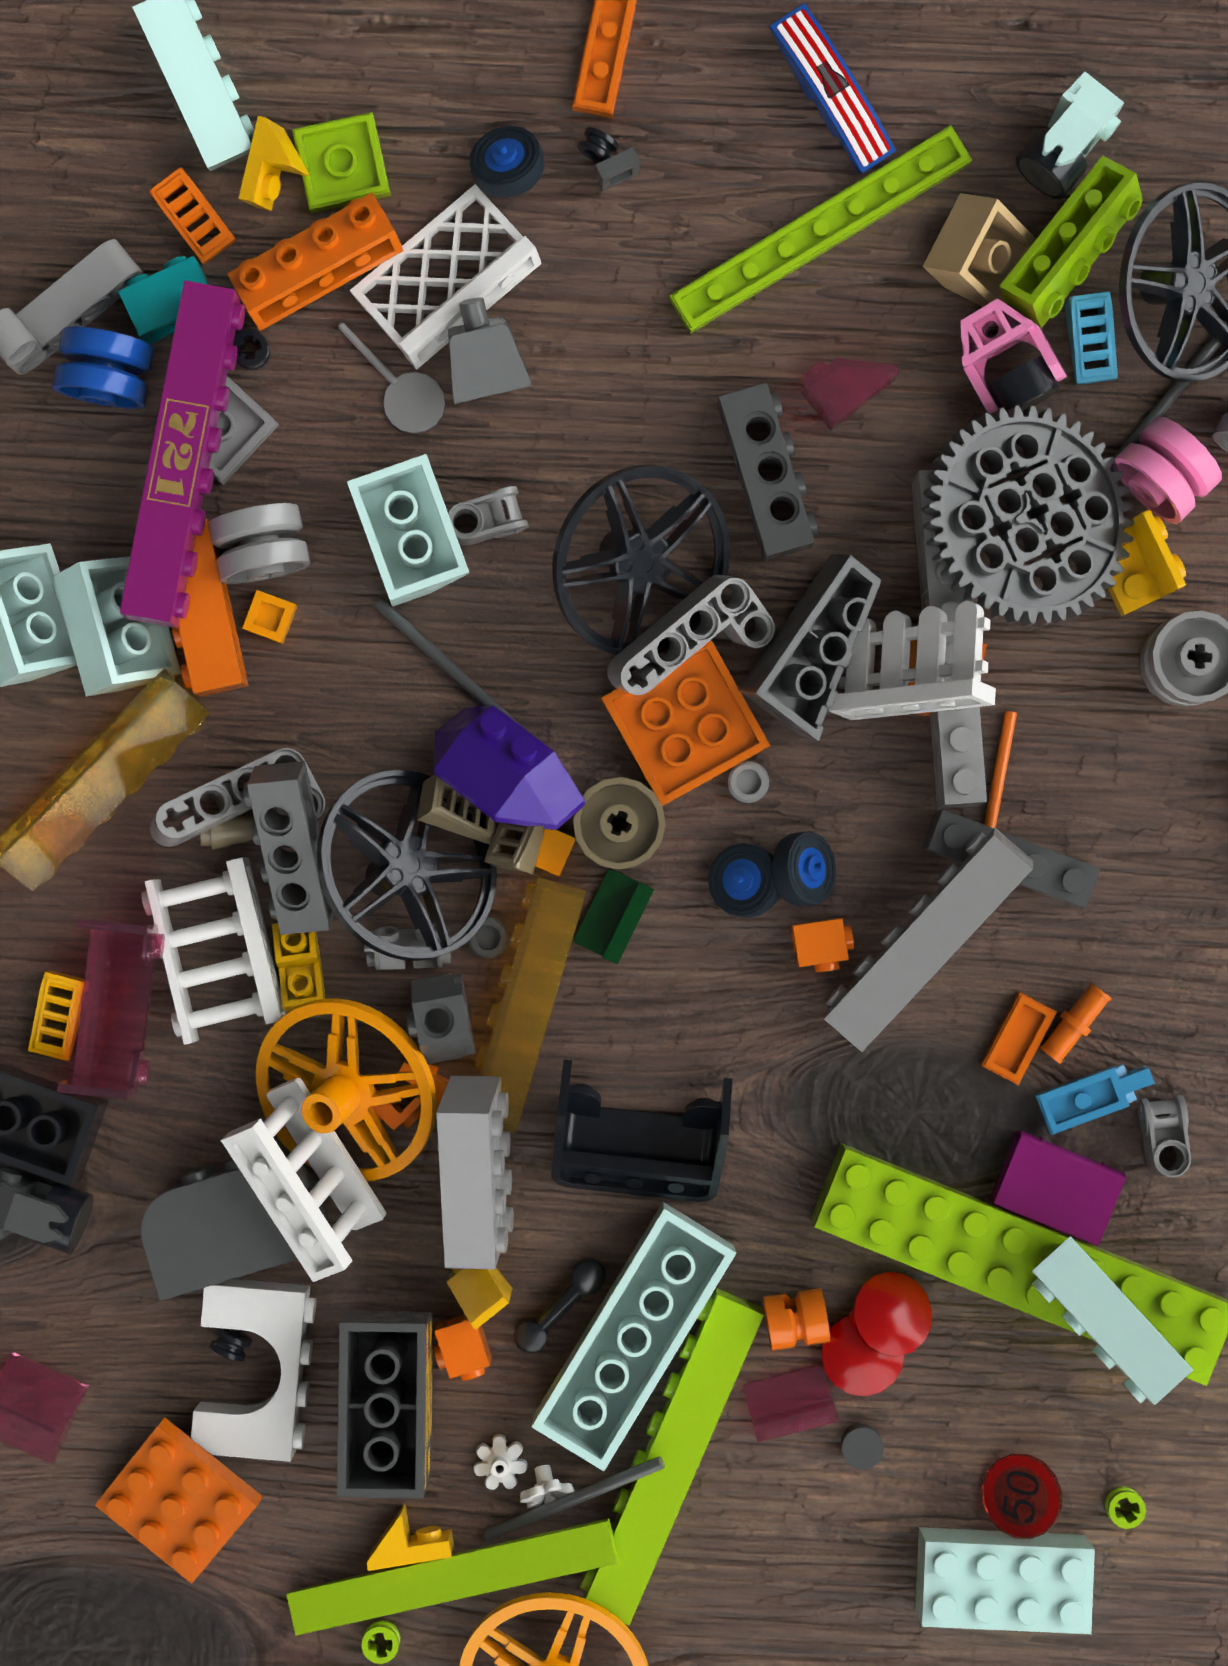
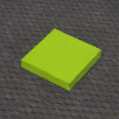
[292,112,391,214]

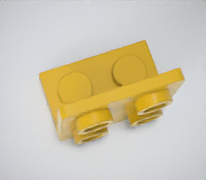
[1108,509,1186,617]

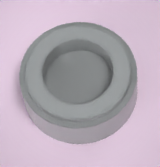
[727,761,769,803]

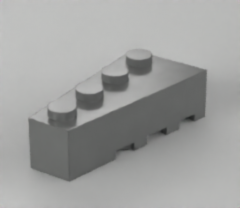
[738,555,882,742]

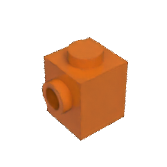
[790,918,854,972]
[433,1314,492,1381]

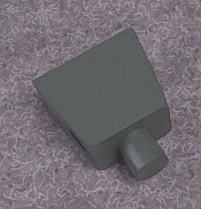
[448,297,532,404]

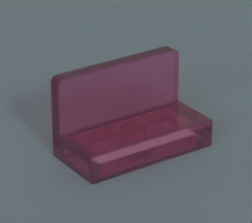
[743,1364,839,1443]

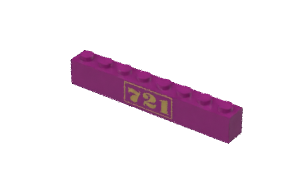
[120,280,245,628]

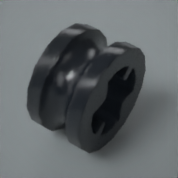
[577,127,619,163]
[233,329,270,370]
[209,1328,253,1361]

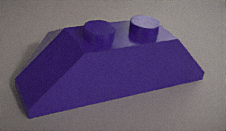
[434,705,585,830]

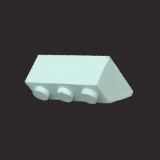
[347,454,469,607]
[0,543,77,687]
[53,556,181,697]

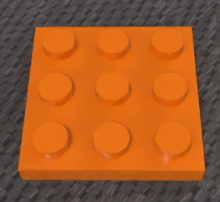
[601,640,771,806]
[95,1417,263,1584]

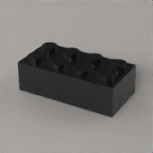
[0,1063,109,1186]

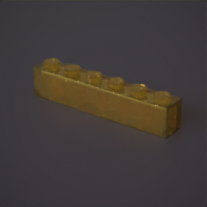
[0,668,210,891]
[475,877,587,1133]

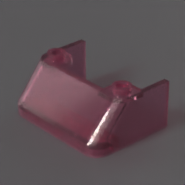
[57,916,165,1100]

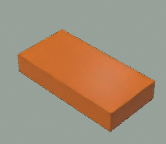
[979,992,1057,1085]

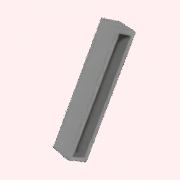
[824,827,1033,1052]

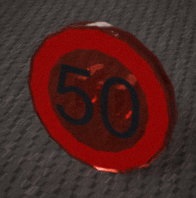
[982,1453,1063,1539]

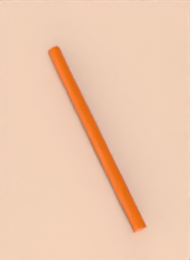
[984,711,1017,828]

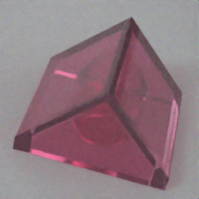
[0,1352,89,1464]

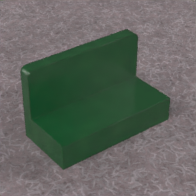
[574,869,654,965]

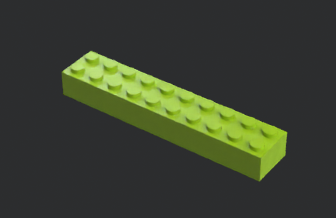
[810,1143,1228,1386]

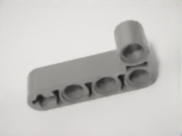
[0,239,143,375]
[607,575,775,695]
[149,748,326,847]

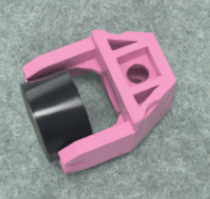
[960,298,1067,416]

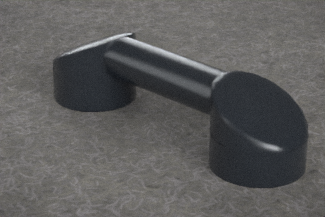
[514,1258,605,1353]

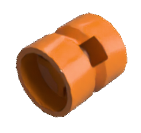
[763,1287,830,1351]

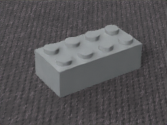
[436,1076,514,1269]

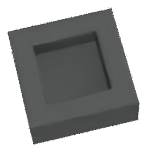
[595,147,640,192]

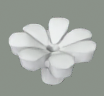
[473,1434,528,1490]
[520,1465,575,1509]

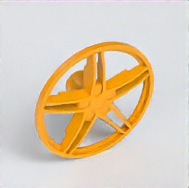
[256,998,437,1181]
[459,1592,648,1666]

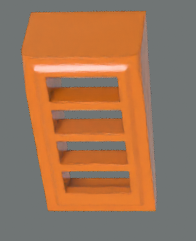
[149,167,237,265]

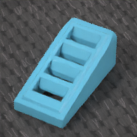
[1064,292,1118,386]

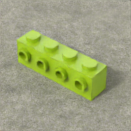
[999,155,1143,329]

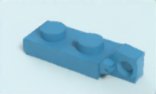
[1034,1064,1155,1135]

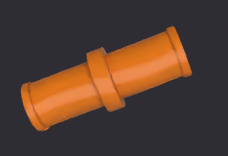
[1040,983,1112,1064]

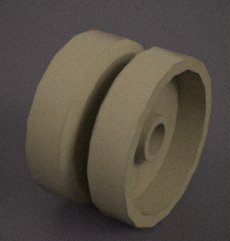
[573,777,666,870]

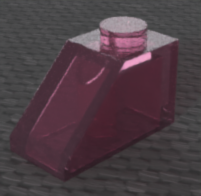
[801,358,900,431]

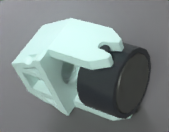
[1015,72,1124,199]

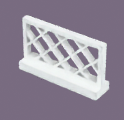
[350,184,542,370]

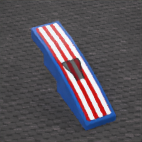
[768,3,896,173]

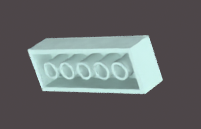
[531,1202,736,1471]

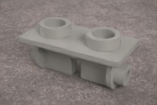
[364,924,451,971]

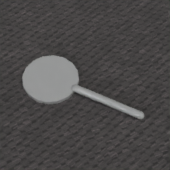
[338,323,445,434]

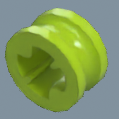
[1104,1486,1146,1529]
[361,1620,401,1664]

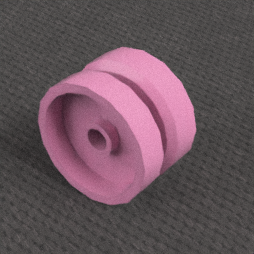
[1113,416,1222,524]

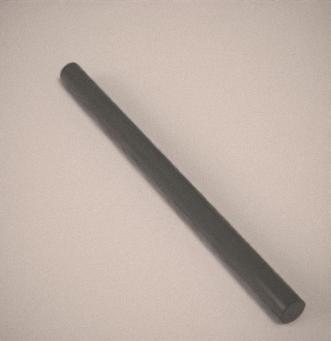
[1109,336,1222,472]
[375,598,526,730]
[483,1456,665,1542]

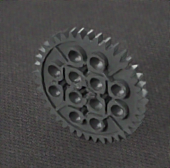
[922,405,1134,627]

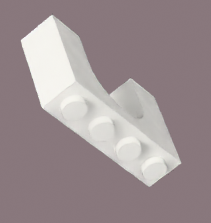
[191,1279,316,1462]

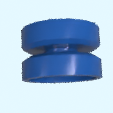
[52,326,155,409]

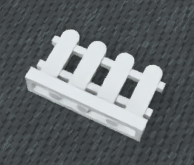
[828,601,996,720]

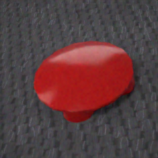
[850,1272,932,1357]
[821,1315,904,1396]

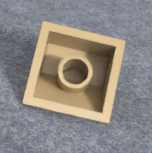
[922,193,1036,307]

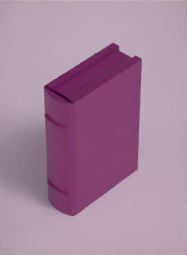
[989,1130,1126,1246]

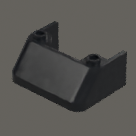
[551,1060,732,1202]

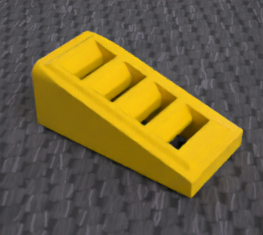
[28,970,91,1061]

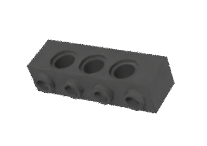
[717,382,819,562]
[243,761,335,935]

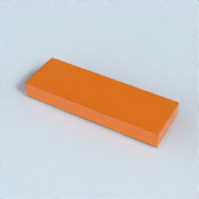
[572,0,637,119]

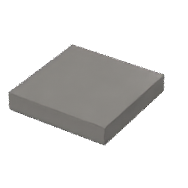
[209,376,279,485]

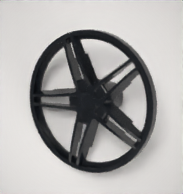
[1119,182,1228,382]
[552,464,730,655]
[317,770,497,961]

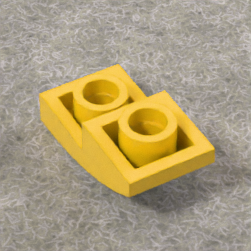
[272,923,326,1012]

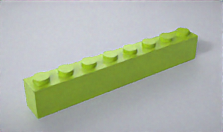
[579,1288,764,1626]

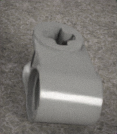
[448,486,529,546]
[1138,1094,1191,1177]

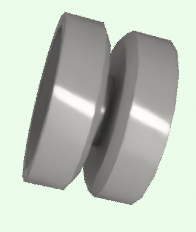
[208,503,311,584]
[1139,610,1228,707]

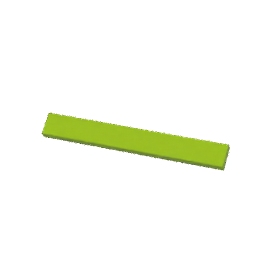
[669,125,972,334]
[286,1518,619,1636]

